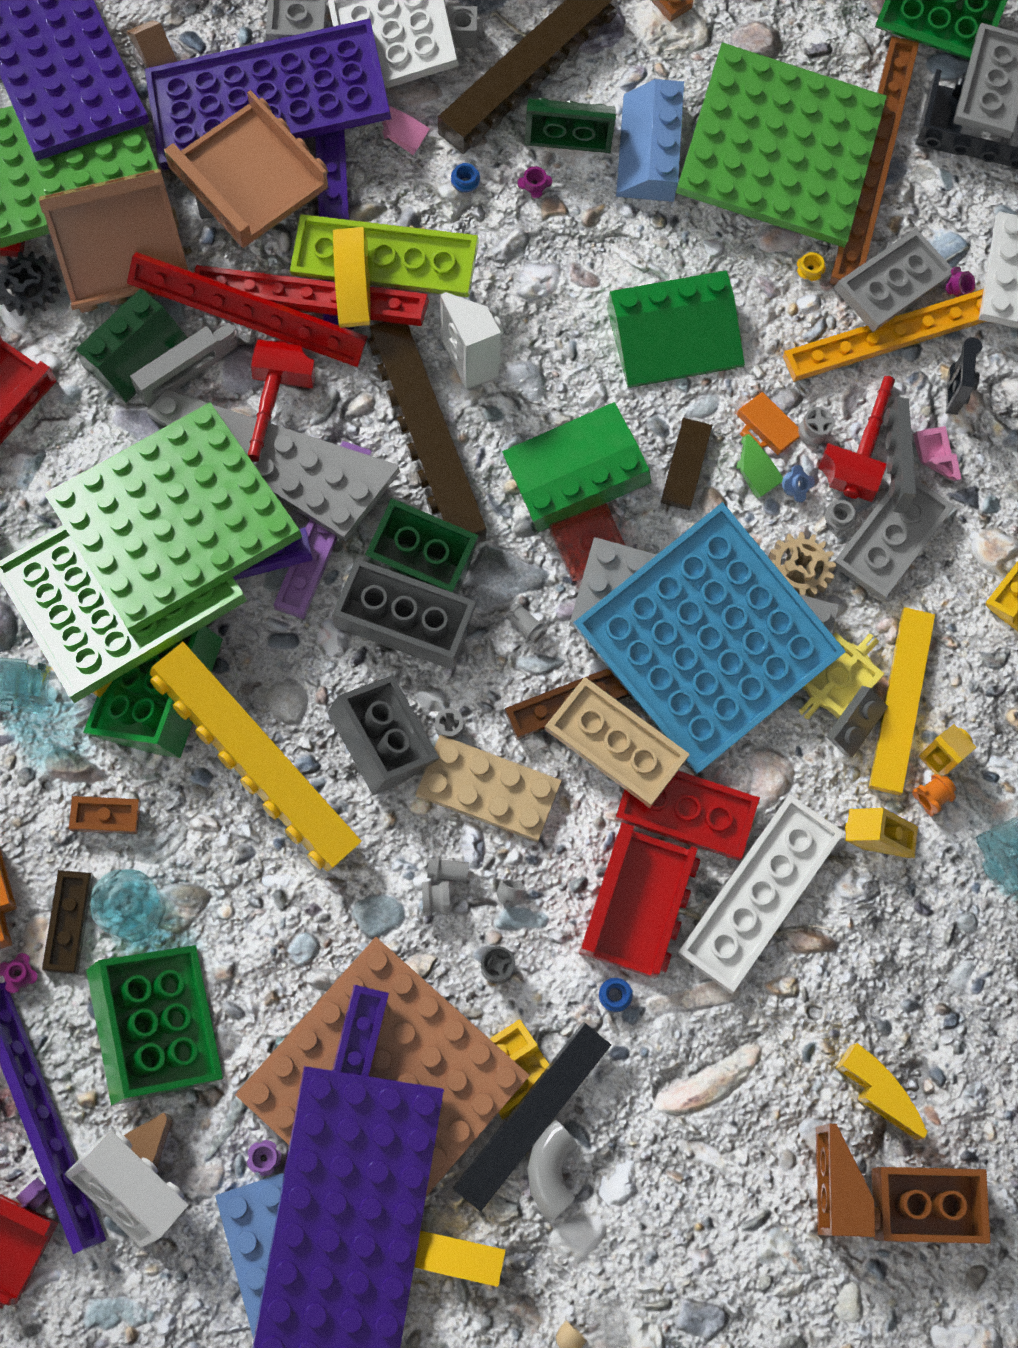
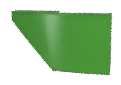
[736,434,783,498]

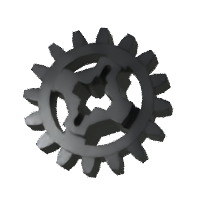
[0,251,61,316]

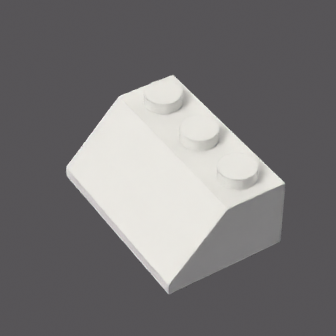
[440,292,504,389]
[65,1130,188,1247]

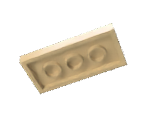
[545,677,690,808]
[416,735,561,843]

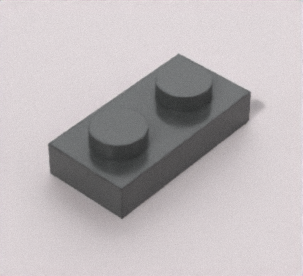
[826,685,888,758]

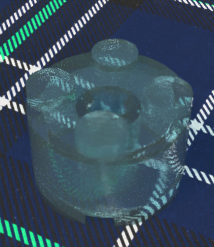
[0,658,51,715]
[976,816,1018,894]
[90,869,166,943]

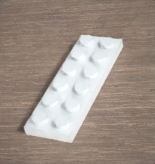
[677,794,844,994]

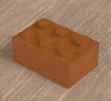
[871,1167,991,1244]

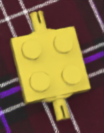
[799,632,885,719]

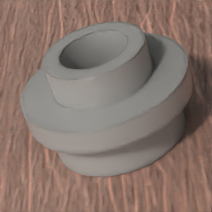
[825,500,856,531]

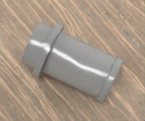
[506,603,547,643]
[427,856,469,883]

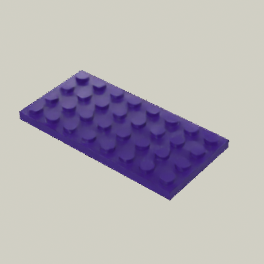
[0,0,149,161]
[145,18,392,170]
[252,1066,444,1348]

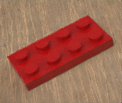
[615,771,760,861]

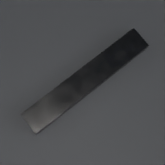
[452,1022,611,1212]

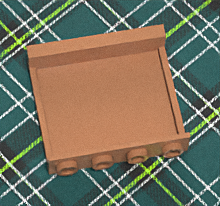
[164,90,328,248]
[38,168,189,313]

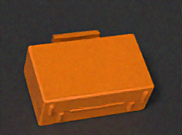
[736,392,800,455]

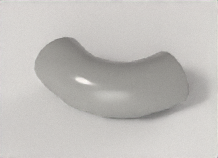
[527,1120,578,1222]

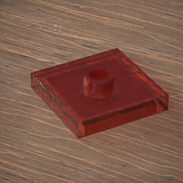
[549,503,626,582]

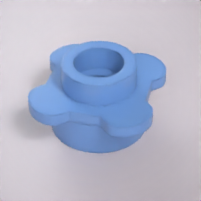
[782,465,815,502]

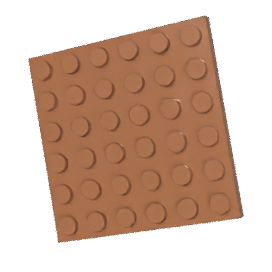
[235,937,530,1196]

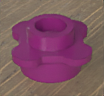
[517,166,552,198]
[946,267,975,297]
[0,953,38,993]

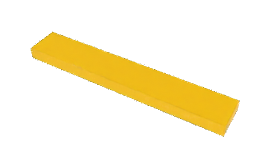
[868,607,935,796]

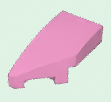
[382,106,430,155]
[913,426,962,481]

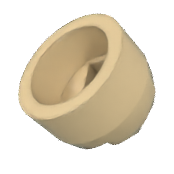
[556,1320,587,1348]

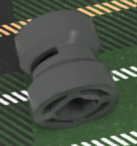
[481,946,515,984]

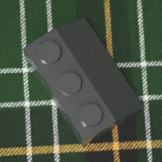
[327,675,440,796]

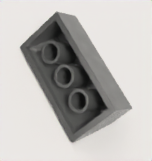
[332,558,476,670]

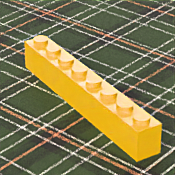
[150,642,362,872]

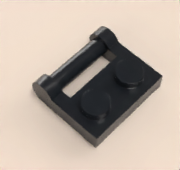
[945,337,983,415]

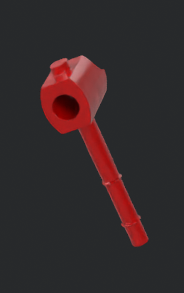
[247,339,316,462]
[818,376,895,502]

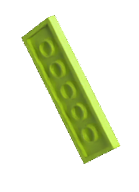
[290,214,479,297]

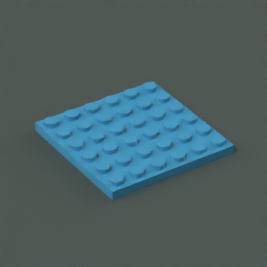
[573,502,846,774]

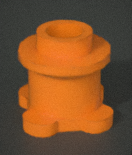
[912,774,956,817]

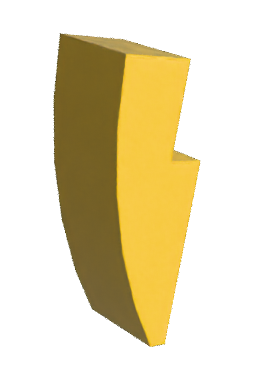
[333,227,370,328]
[835,1043,928,1140]
[414,1230,506,1287]

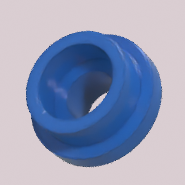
[451,163,480,193]
[598,978,633,1012]

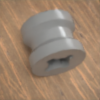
[798,407,835,446]
[422,881,450,916]

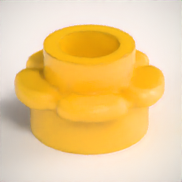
[797,252,826,281]

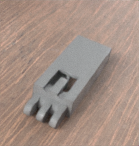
[130,324,238,407]

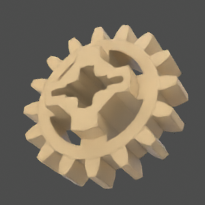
[768,532,836,598]

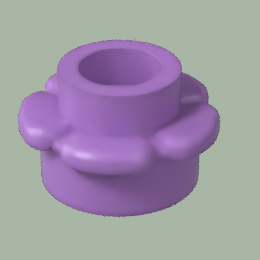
[247,1140,282,1176]
[16,1177,50,1211]

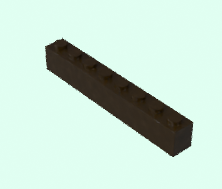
[438,0,618,154]
[367,322,487,543]

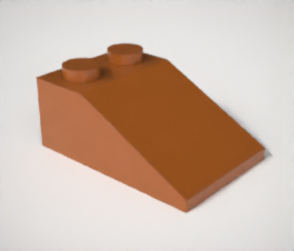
[816,1124,880,1237]

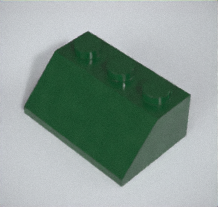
[524,98,616,153]
[75,288,188,403]
[365,498,479,594]

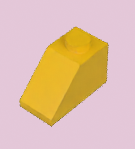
[919,724,977,777]
[845,808,918,858]

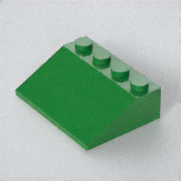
[875,0,1008,60]
[607,270,745,388]
[502,402,652,533]
[83,626,223,758]
[86,945,223,1106]

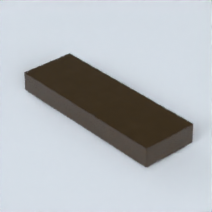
[660,417,713,511]
[42,870,94,975]

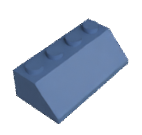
[616,79,684,202]

